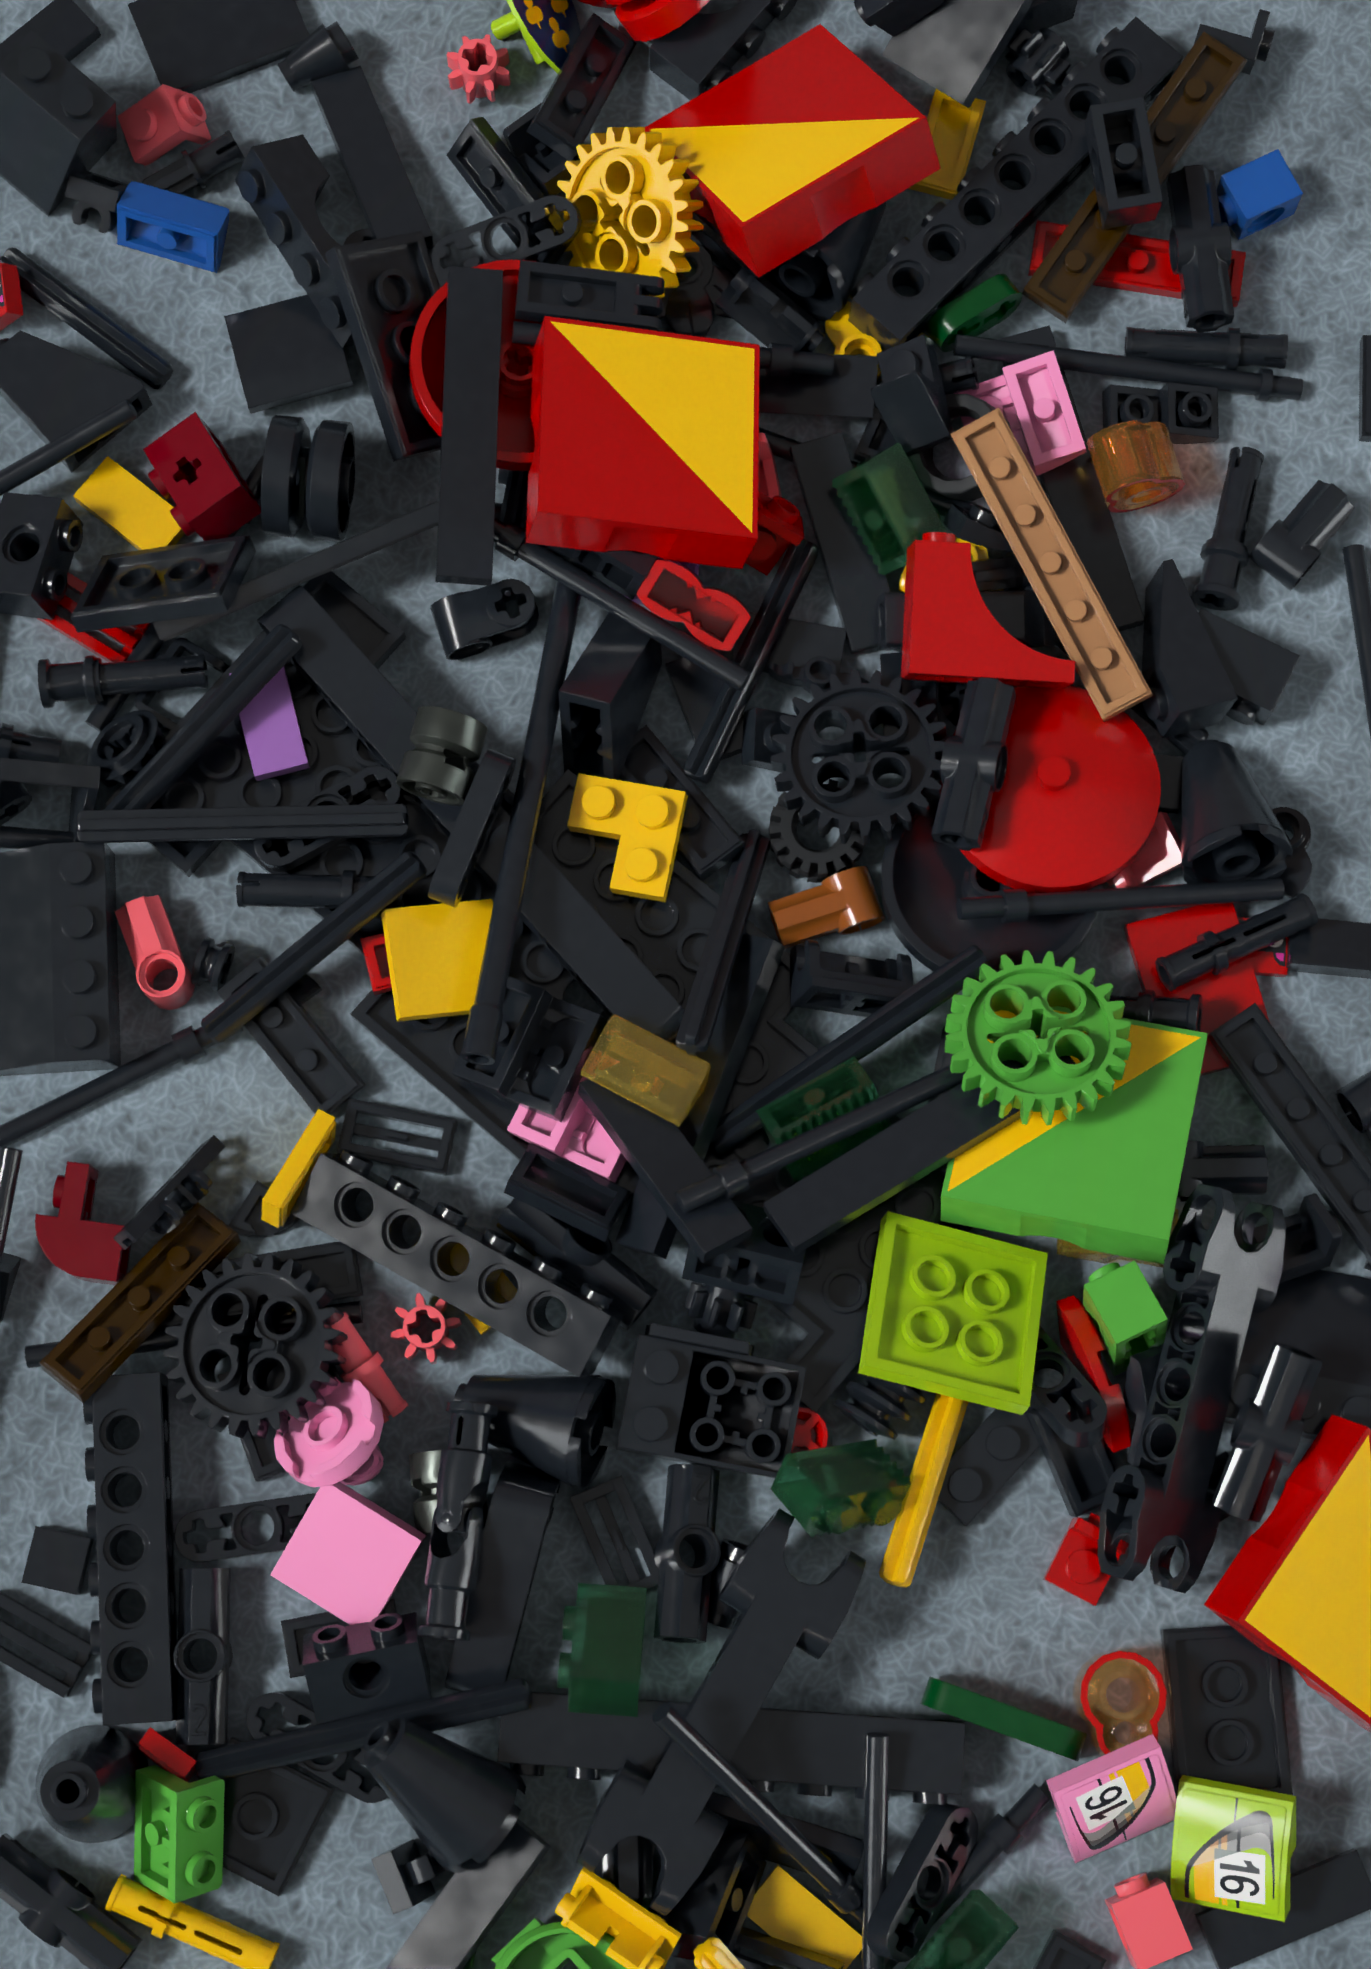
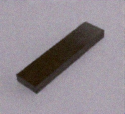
[39,1202,241,1404]

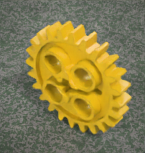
[553,127,704,298]

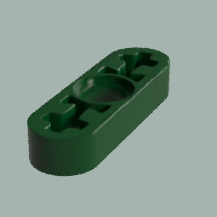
[920,1677,1087,1761]

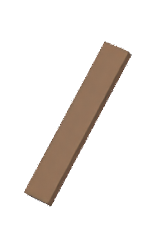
[951,407,1153,722]

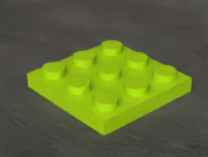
[858,1211,1048,1415]

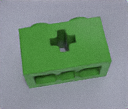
[1083,1260,1168,1376]

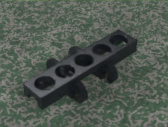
[113,1135,226,1250]

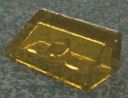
[580,1014,711,1127]

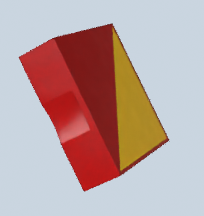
[645,24,941,278]
[526,316,760,569]
[1204,1414,1371,1732]

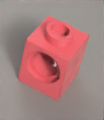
[1105,1873,1193,1969]

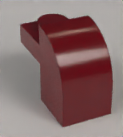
[35,1161,132,1285]

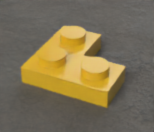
[567,773,688,902]

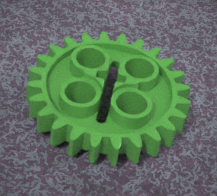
[944,950,1131,1125]

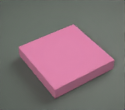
[270,1482,427,1625]

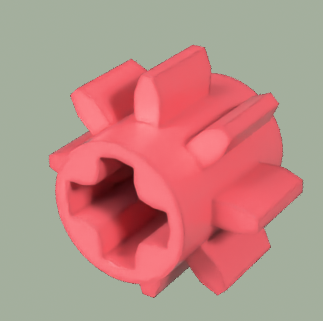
[447,34,511,104]
[390,1293,462,1364]

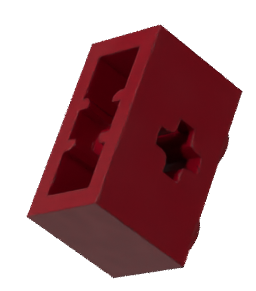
[143,412,261,541]

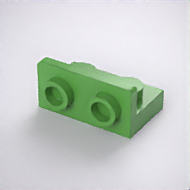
[134,1765,225,1903]

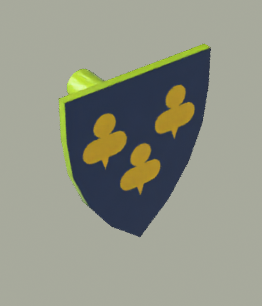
[491,0,581,74]

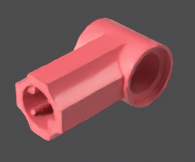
[114,895,195,1010]

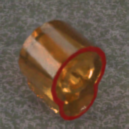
[1087,421,1186,513]
[1073,1650,1167,1756]

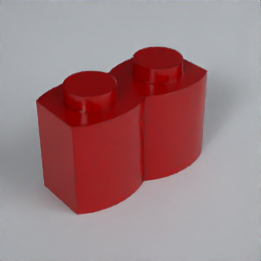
[636,558,751,651]

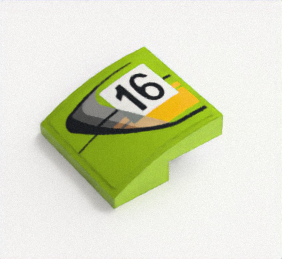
[1171,1775,1297,1922]

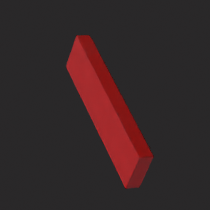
[1028,220,1246,307]

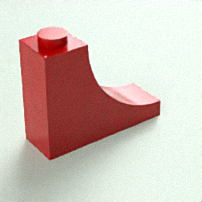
[901,532,1075,689]

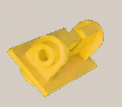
[554,1868,682,1969]

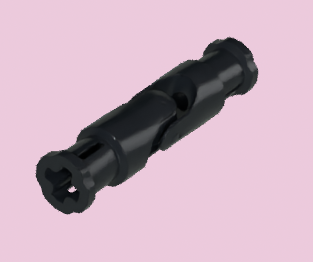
[418,1401,498,1641]

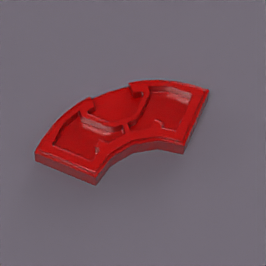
[1056,1295,1132,1453]

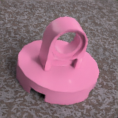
[274,1377,384,1487]

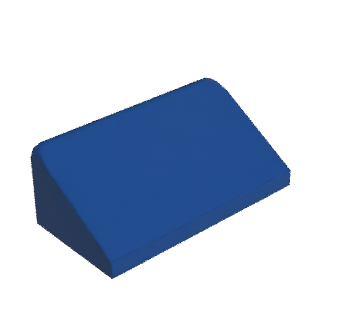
[117,181,229,273]

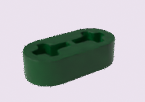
[926,274,1022,353]

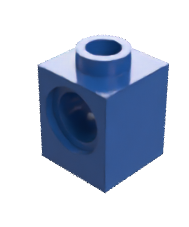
[1217,149,1303,240]

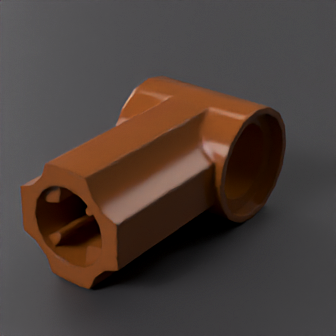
[768,866,885,949]

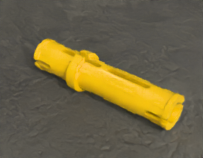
[105,1874,280,1969]

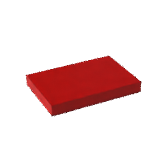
[1124,903,1270,1076]

